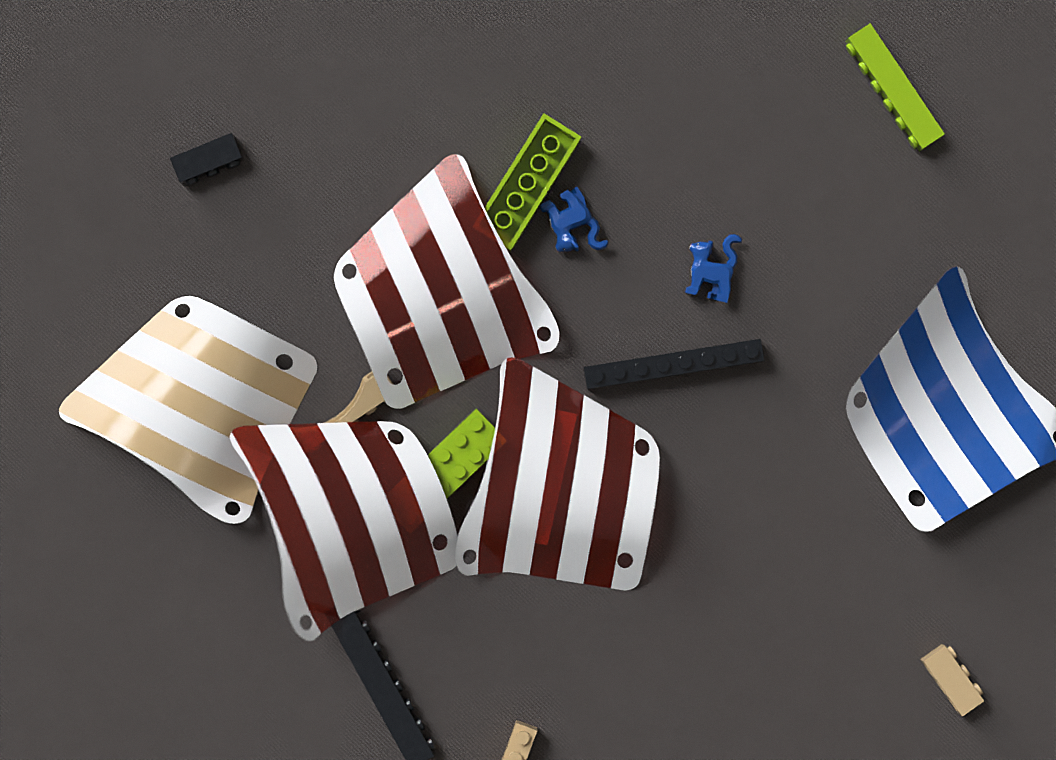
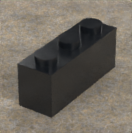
[170,133,244,186]

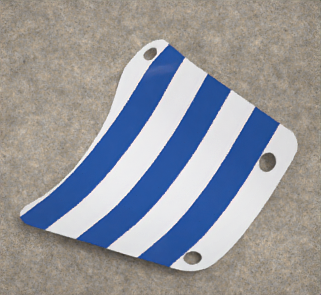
[846,267,1056,531]

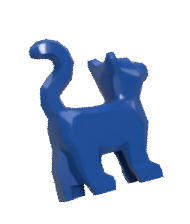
[540,187,608,252]
[685,234,742,303]

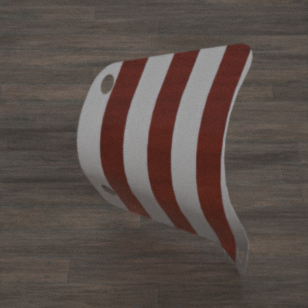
[334,154,559,409]

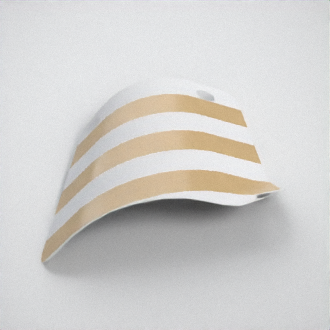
[59,296,317,524]

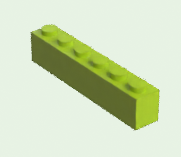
[845,23,945,151]

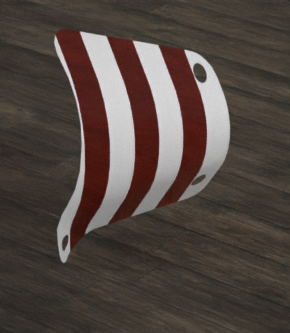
[455,357,660,591]
[230,421,458,641]

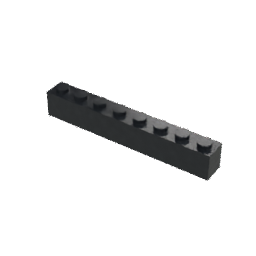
[583,339,764,389]
[324,606,436,760]

